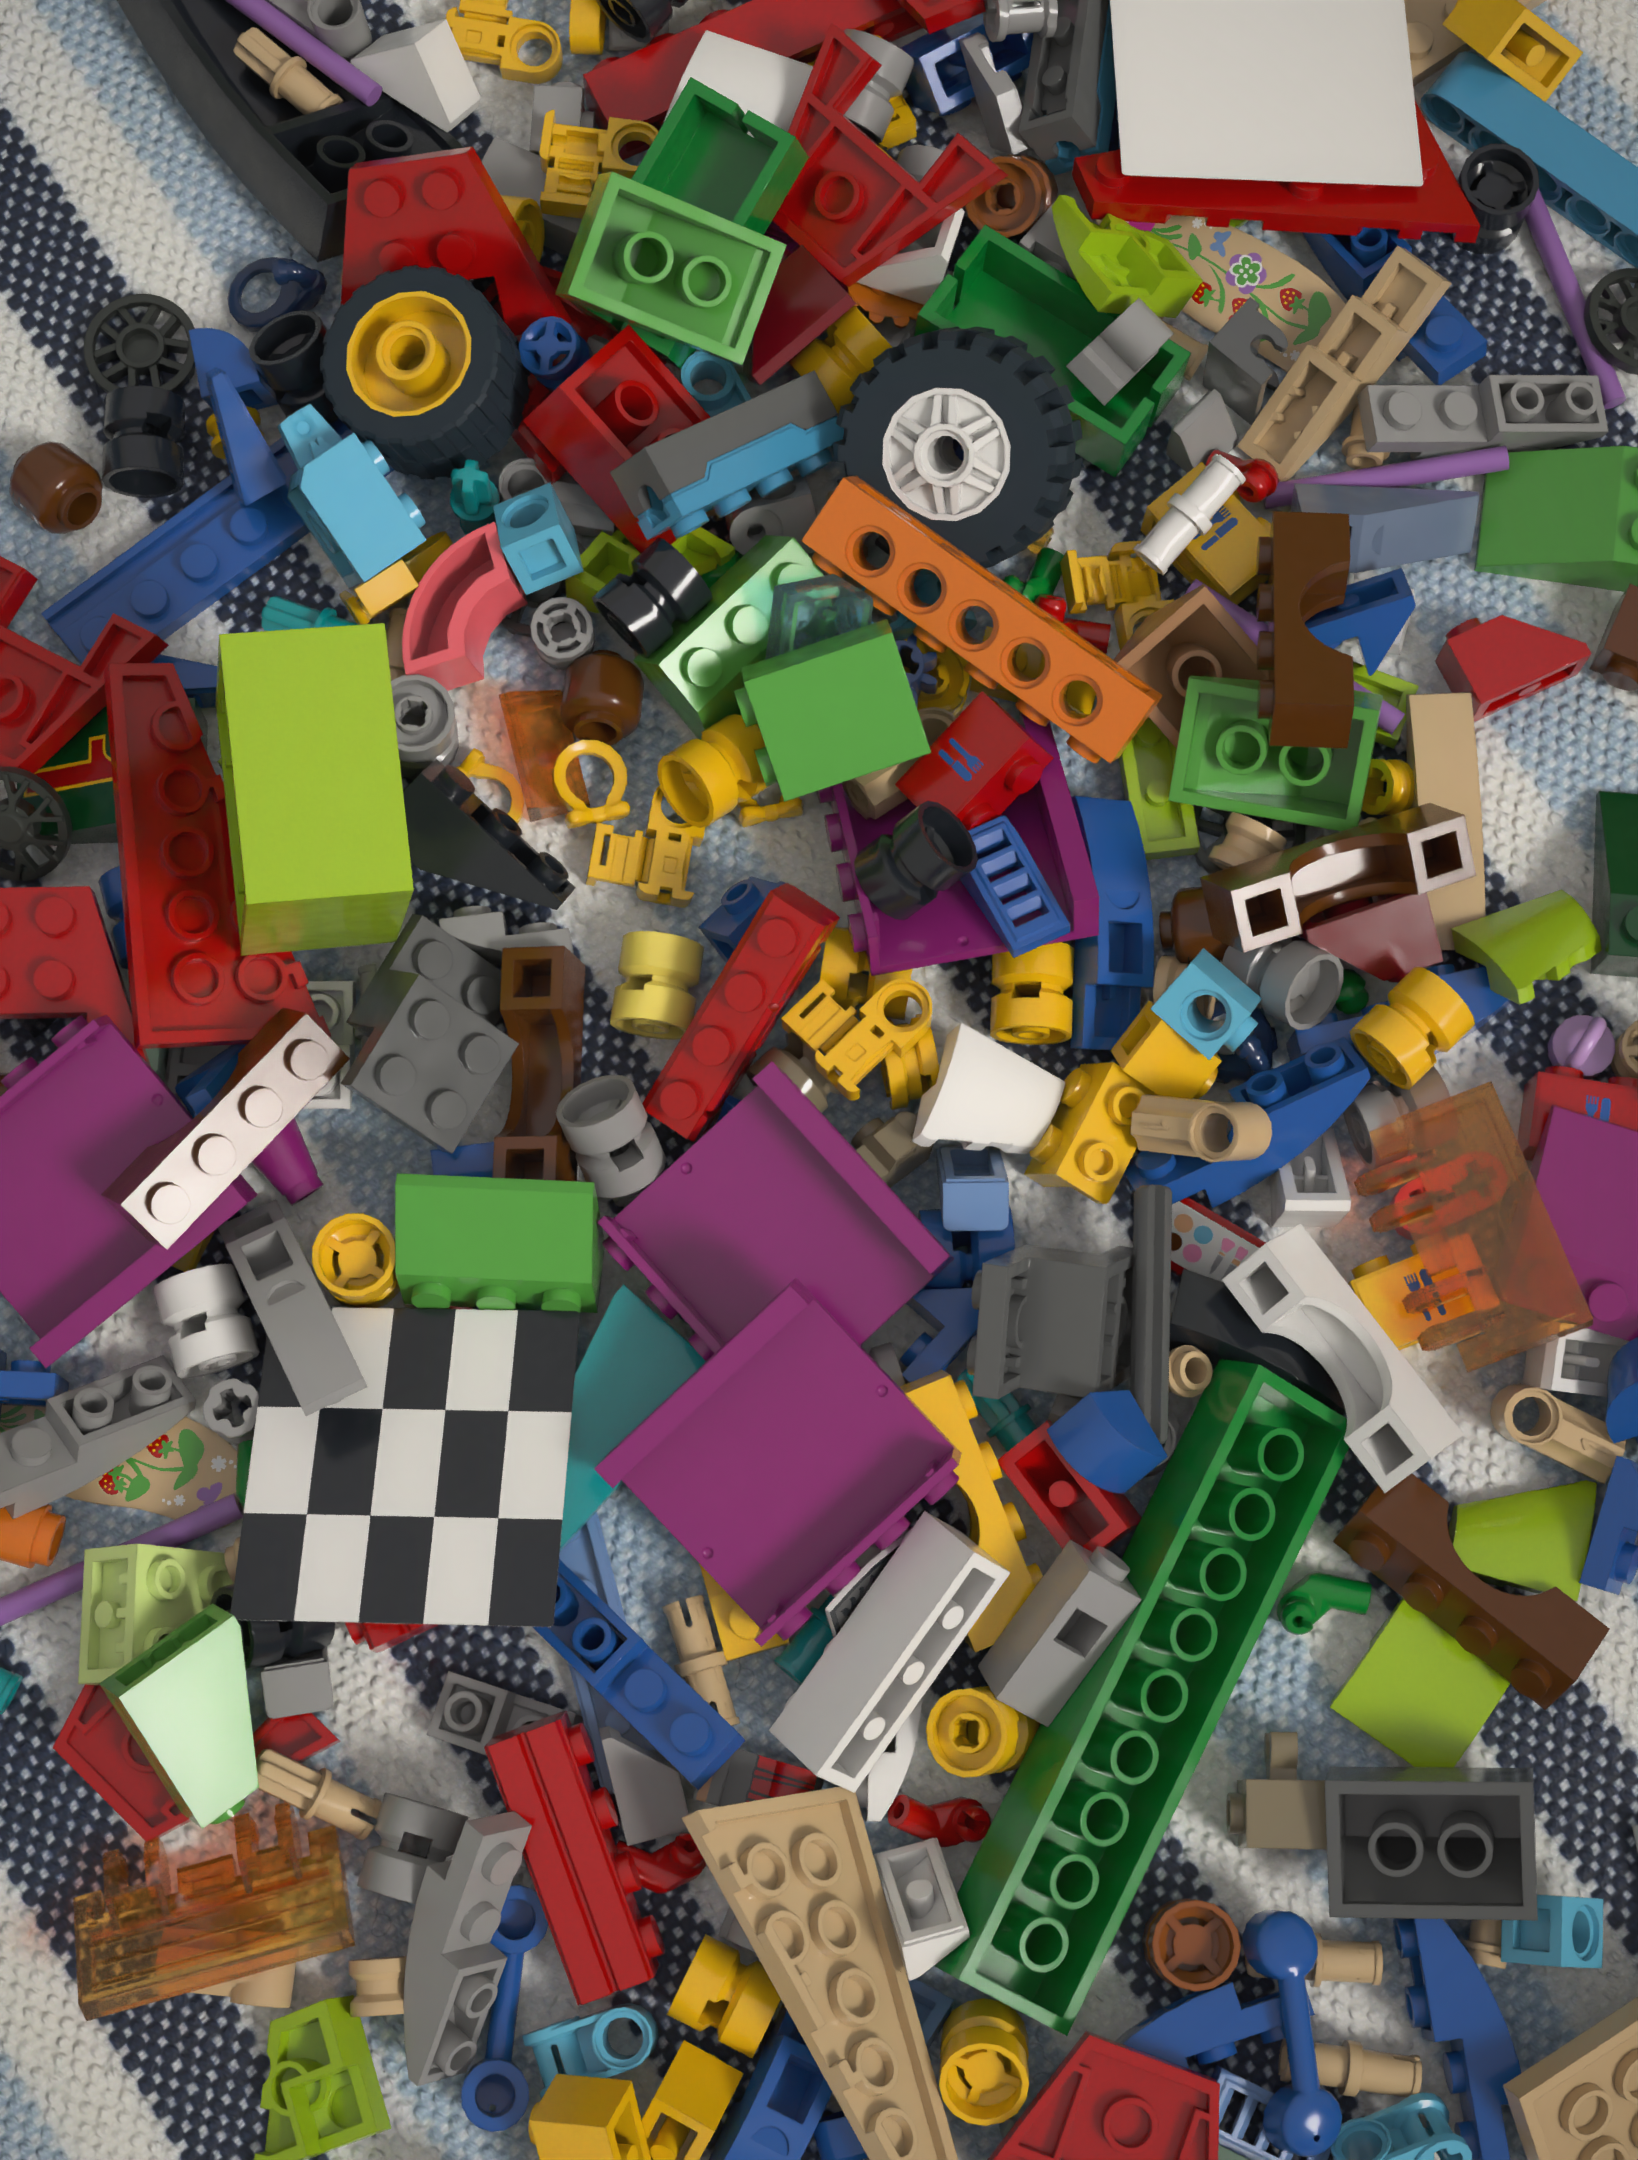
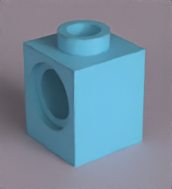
[493,482,584,595]
[1151,948,1262,1060]
[1501,1894,1603,1968]

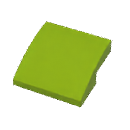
[1330,1597,1510,1767]

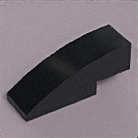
[1169,1269,1345,1416]

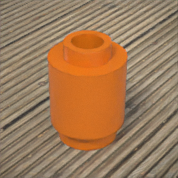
[0,1504,66,1569]

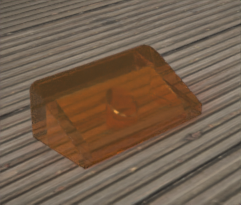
[498,690,591,822]

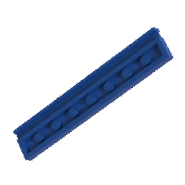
[41,419,394,665]

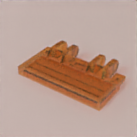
[1354,1081,1593,1373]
[73,1802,355,2021]

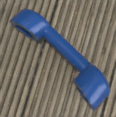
[461,1884,548,2132]
[1242,1910,1342,2157]

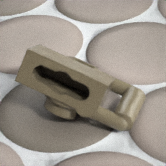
[851,1111,934,1188]

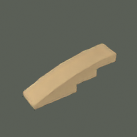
[1237,246,1452,482]
[1406,692,1485,950]

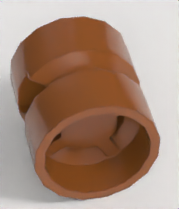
[965,155,1058,238]
[1142,1898,1241,1992]

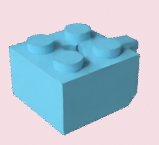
[277,404,426,588]

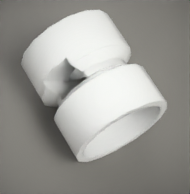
[153,1264,260,1378]

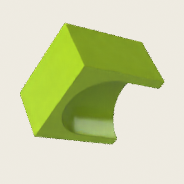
[215,623,414,956]

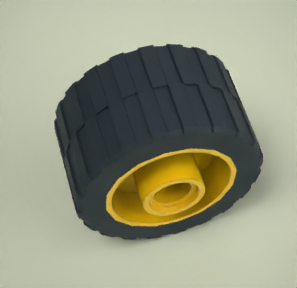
[320,265,530,480]

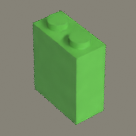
[734,619,931,802]

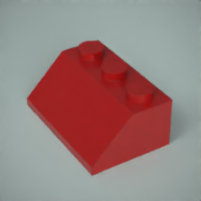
[523,324,711,553]

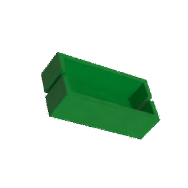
[570,77,809,370]
[914,225,1191,477]

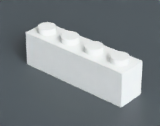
[769,1511,1010,1793]

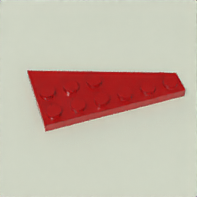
[1072,101,1480,243]
[104,663,332,1049]

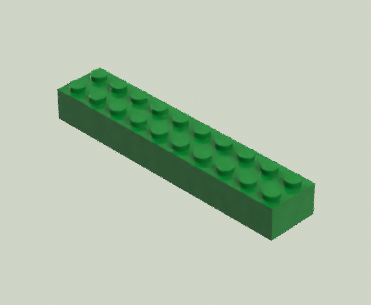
[934,1359,1349,2036]

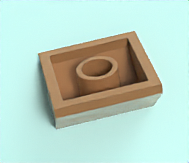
[1114,584,1269,749]

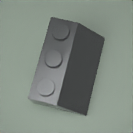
[1325,1767,1538,1921]

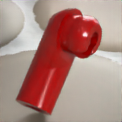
[1205,449,1279,503]
[1034,594,1111,654]
[887,1794,991,1847]
[616,1833,706,1894]

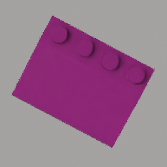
[1491,1104,1638,1341]

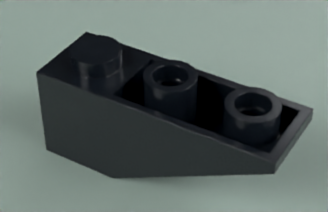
[403,759,576,910]

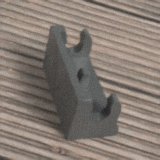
[1202,297,1288,425]

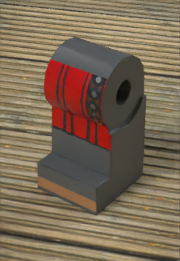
[693,1749,824,1807]

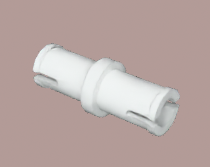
[1133,454,1246,575]

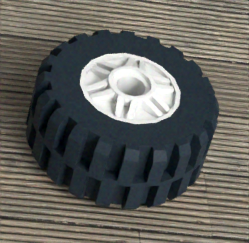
[833,326,1083,570]

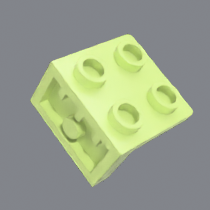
[78,1544,234,1685]

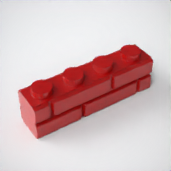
[642,883,840,1142]
[484,1711,665,2005]

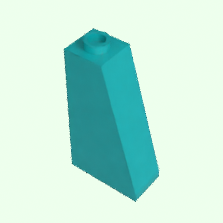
[560,1284,706,1552]

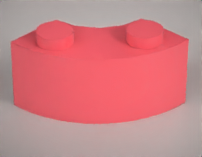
[402,522,528,691]

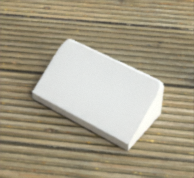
[873,1838,970,1981]

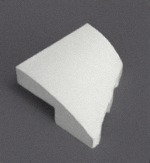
[664,30,813,138]
[912,1023,1066,1154]

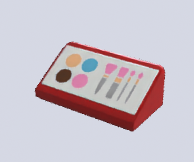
[1171,1197,1266,1282]

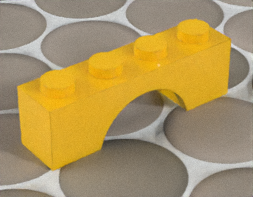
[900,1369,1043,1652]

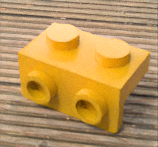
[1024,1062,1158,1204]

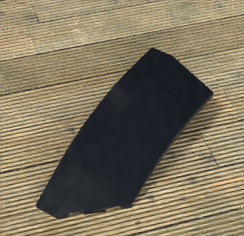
[117,0,464,262]

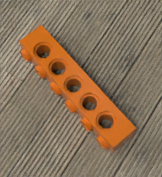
[801,476,1163,764]

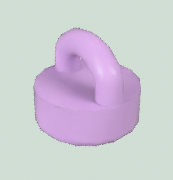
[1548,1015,1615,1080]

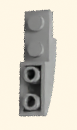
[1357,375,1609,461]
[218,1199,367,1416]
[0,1355,196,1519]
[403,1811,532,2086]

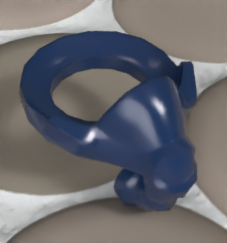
[227,257,327,332]
[1211,1000,1278,1084]

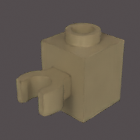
[1226,1732,1327,1849]

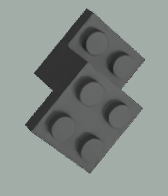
[341,914,519,1154]
[966,1245,1133,1399]

